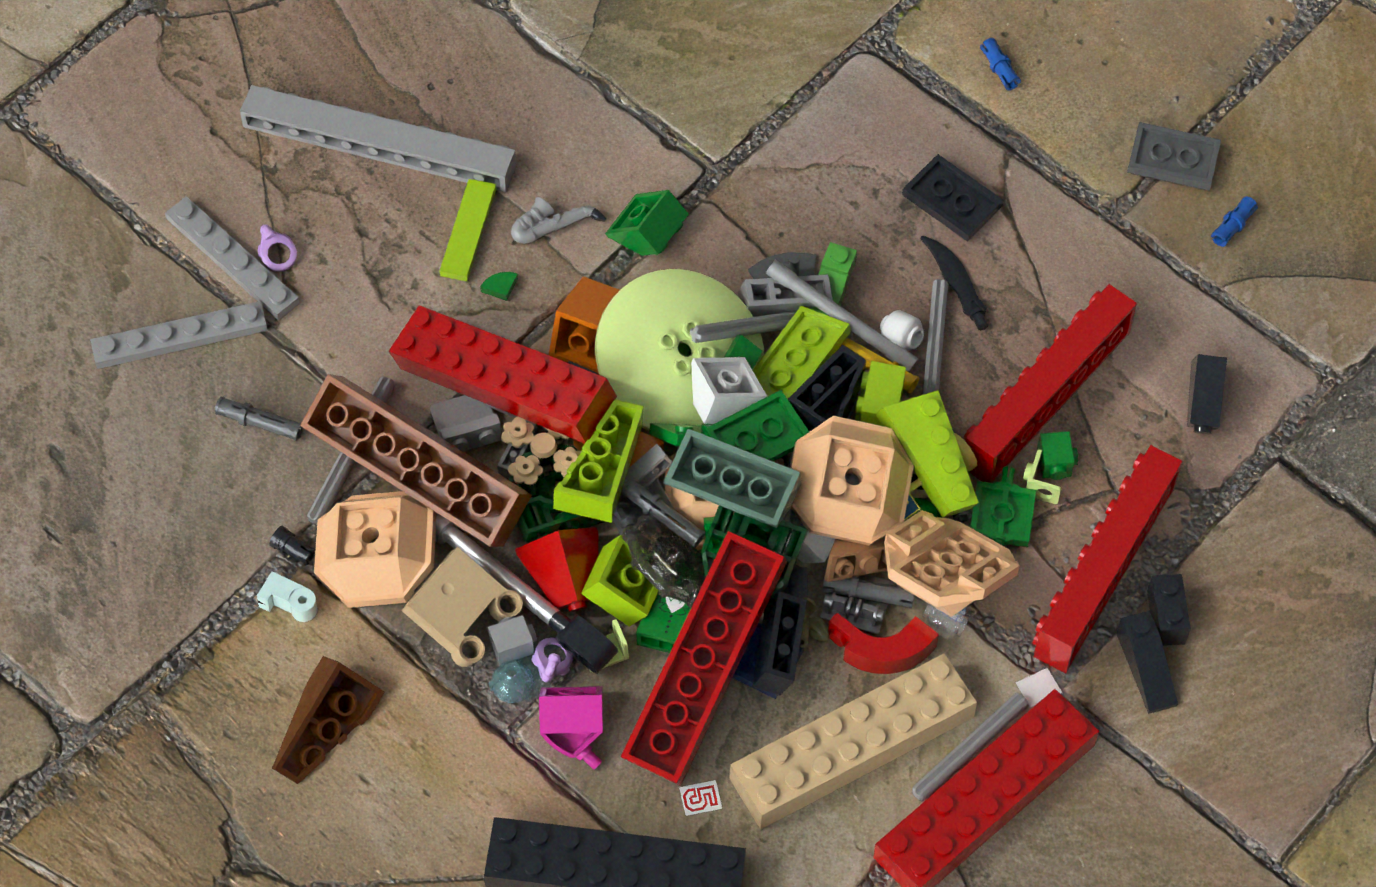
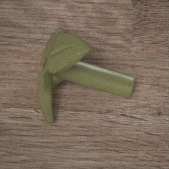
[800,597,829,648]

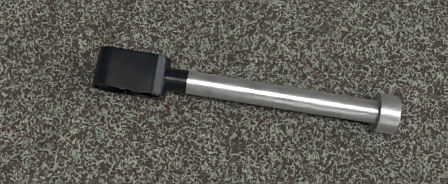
[435,514,618,674]

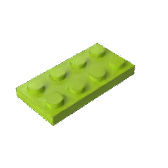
[752,306,851,399]

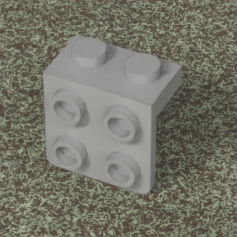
[430,395,502,452]

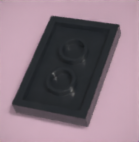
[902,154,1004,242]

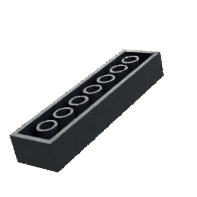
[484,817,746,887]

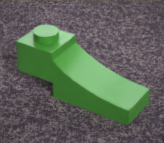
[809,242,857,315]

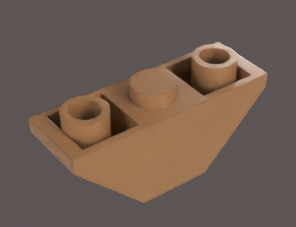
[824,536,887,582]

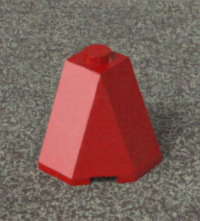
[515,527,598,612]

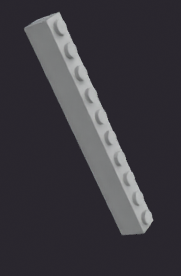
[240,85,516,192]

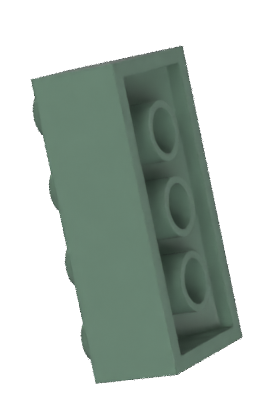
[664,429,801,528]

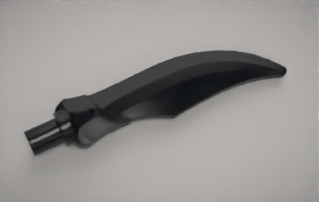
[921,236,988,331]

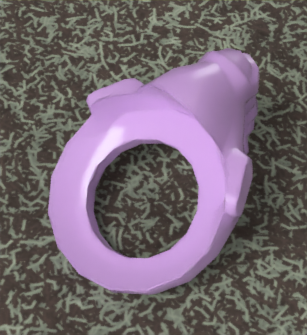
[258,225,297,272]
[532,637,573,683]

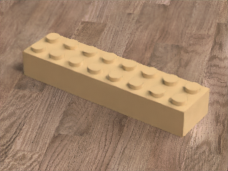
[730,653,977,830]

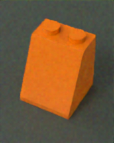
[549,276,620,374]

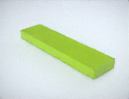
[439,179,496,282]

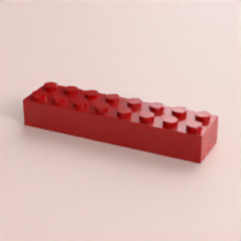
[964,284,1137,483]
[388,305,617,443]
[1032,445,1183,674]
[621,531,787,786]
[873,689,1099,887]

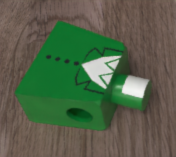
[636,582,695,653]

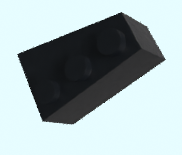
[788,345,866,432]

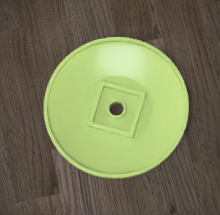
[595,269,765,431]

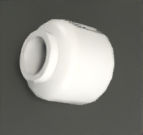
[880,310,924,351]

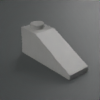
[738,274,833,317]

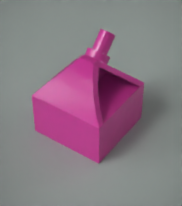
[539,686,603,770]

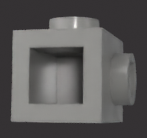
[488,615,537,666]

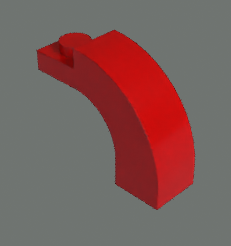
[828,613,939,674]

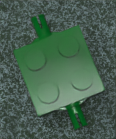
[970,466,1036,547]

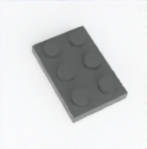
[1127,122,1221,191]

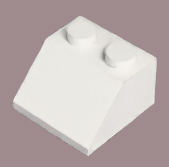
[691,357,767,424]

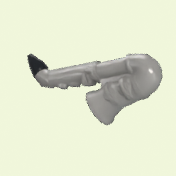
[511,197,606,244]

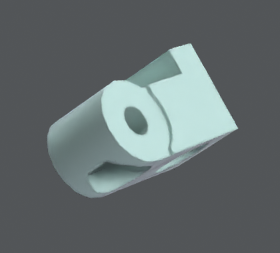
[257,571,318,622]

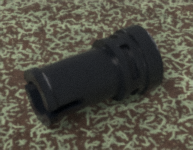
[269,526,316,566]

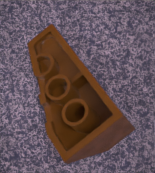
[272,656,385,784]

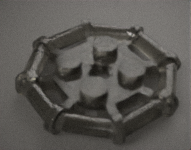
[622,515,706,608]

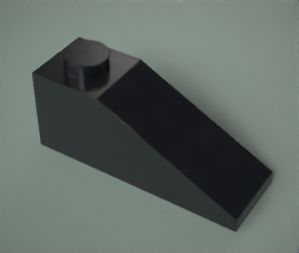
[1116,610,1178,714]

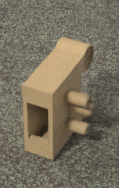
[401,547,523,667]

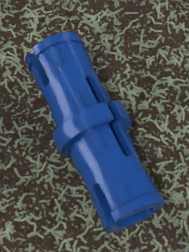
[980,38,1021,90]
[1211,196,1258,247]

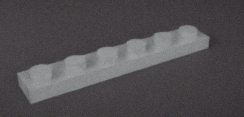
[165,196,300,321]
[90,301,268,369]

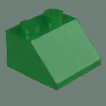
[605,190,689,256]

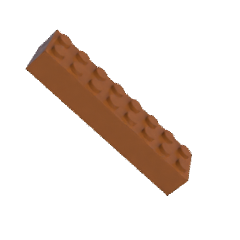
[300,374,532,547]

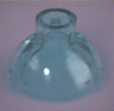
[489,659,534,703]

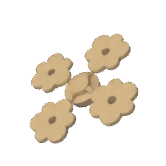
[501,417,582,485]

